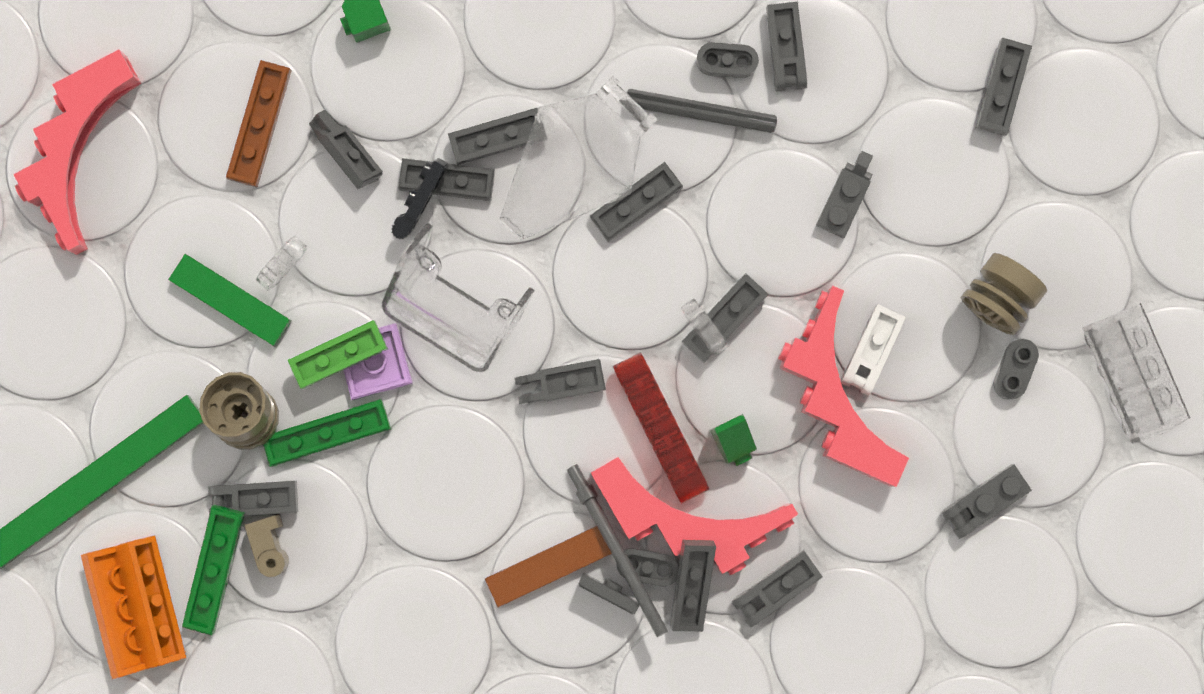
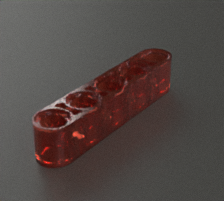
[613,352,710,504]

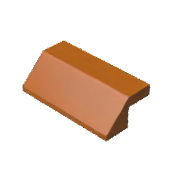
[81,535,186,679]

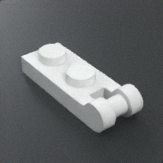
[840,304,906,397]

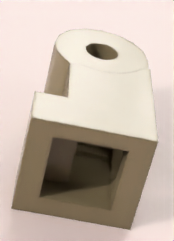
[244,514,289,577]

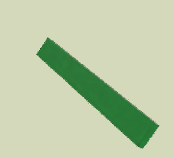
[0,395,203,569]

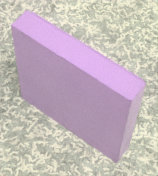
[343,323,413,400]

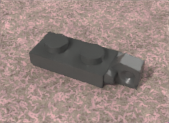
[309,110,383,189]
[816,151,873,239]

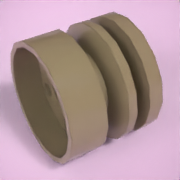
[960,253,1047,335]
[199,372,279,450]

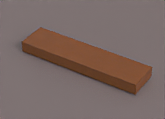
[226,60,292,188]
[485,526,612,607]

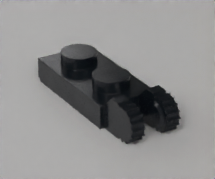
[391,158,449,240]

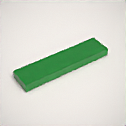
[168,254,292,347]
[263,399,391,467]
[182,504,245,635]

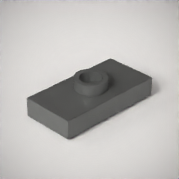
[578,573,639,615]

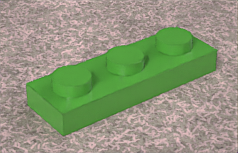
[287,320,388,389]

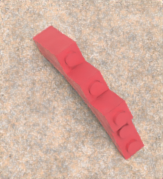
[13,49,142,255]
[778,286,909,487]
[591,457,798,575]

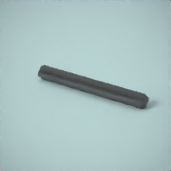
[625,89,777,133]

